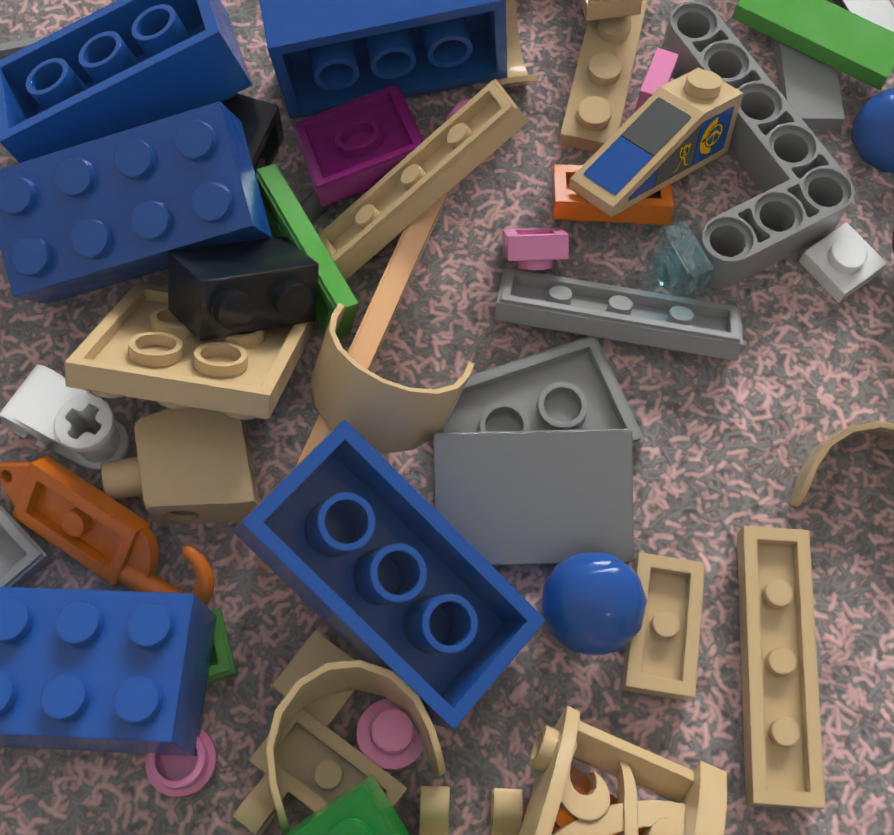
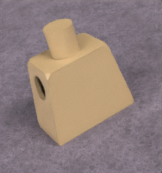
[101,407,260,525]

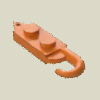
[0,456,215,606]

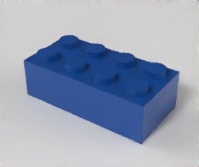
[0,0,252,163]
[259,0,508,119]
[0,101,272,304]
[232,419,546,730]
[0,587,217,756]

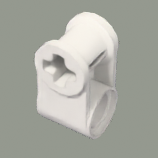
[0,364,129,471]

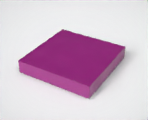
[292,84,424,207]

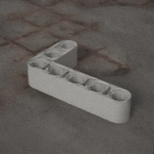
[661,1,854,289]

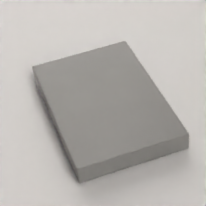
[431,336,645,450]
[433,429,634,565]

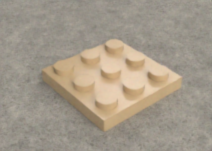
[64,282,313,420]

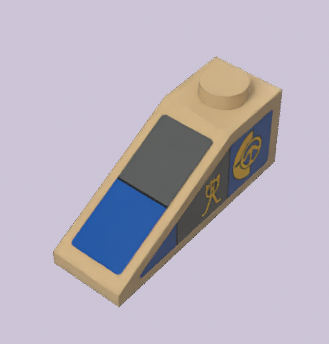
[569,67,744,217]

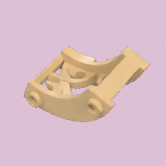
[519,706,727,835]

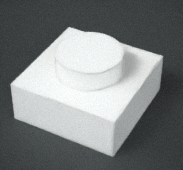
[798,222,888,303]

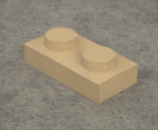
[622,552,705,701]

